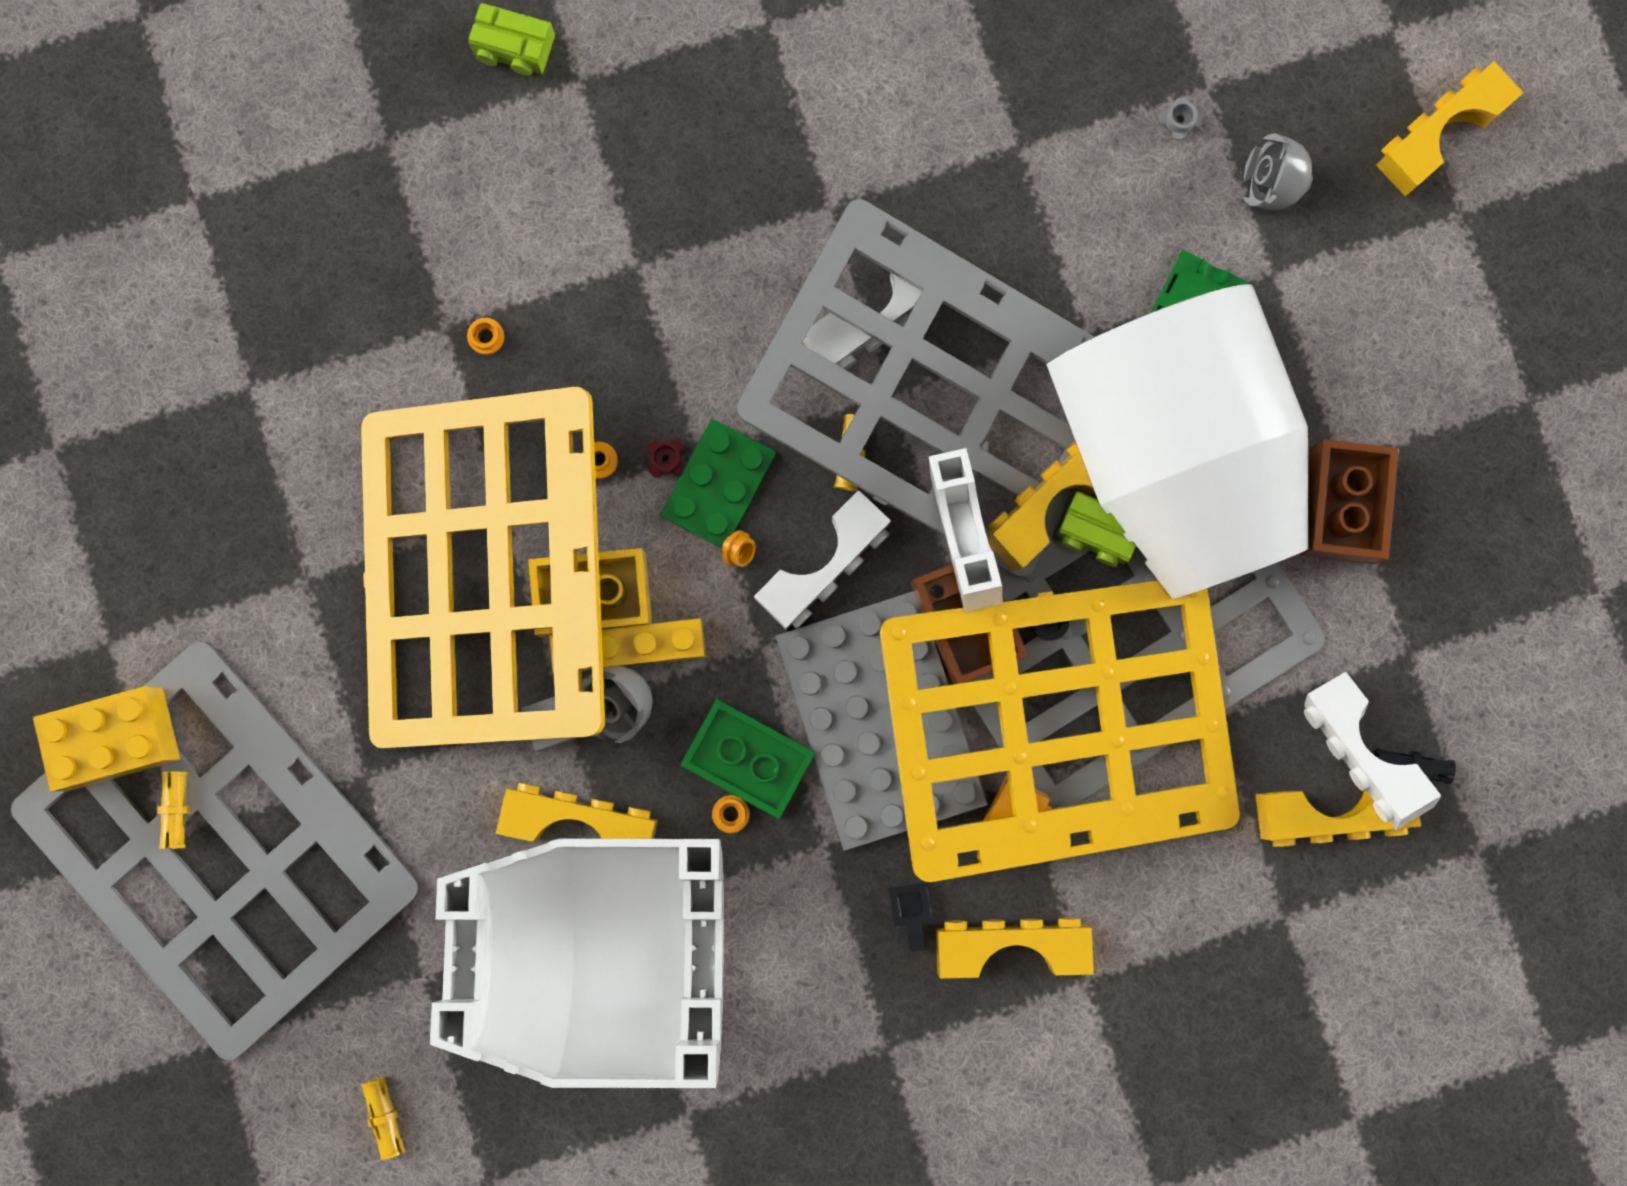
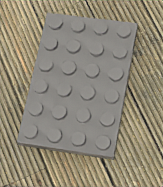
[776,591,988,851]

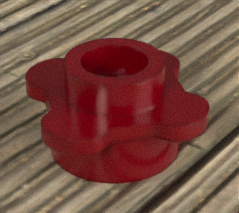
[647,440,685,478]

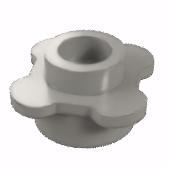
[1158,98,1202,141]

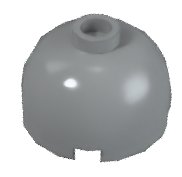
[1243,133,1313,211]
[582,666,653,743]

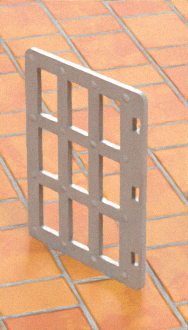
[736,199,1095,577]
[931,494,1325,809]
[11,642,420,1060]

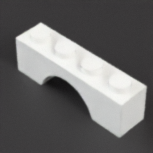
[803,273,922,370]
[929,448,1003,612]
[754,490,891,630]
[1304,672,1441,830]

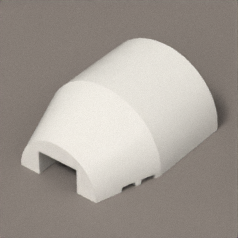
[1046,284,1308,599]
[430,839,724,1088]

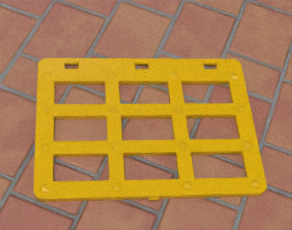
[361,387,605,748]
[880,580,1240,882]

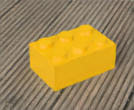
[528,548,653,638]
[33,686,181,792]

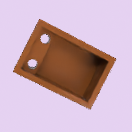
[911,564,1029,684]

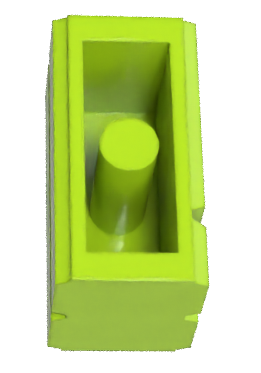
[468,3,555,76]
[1055,491,1136,567]

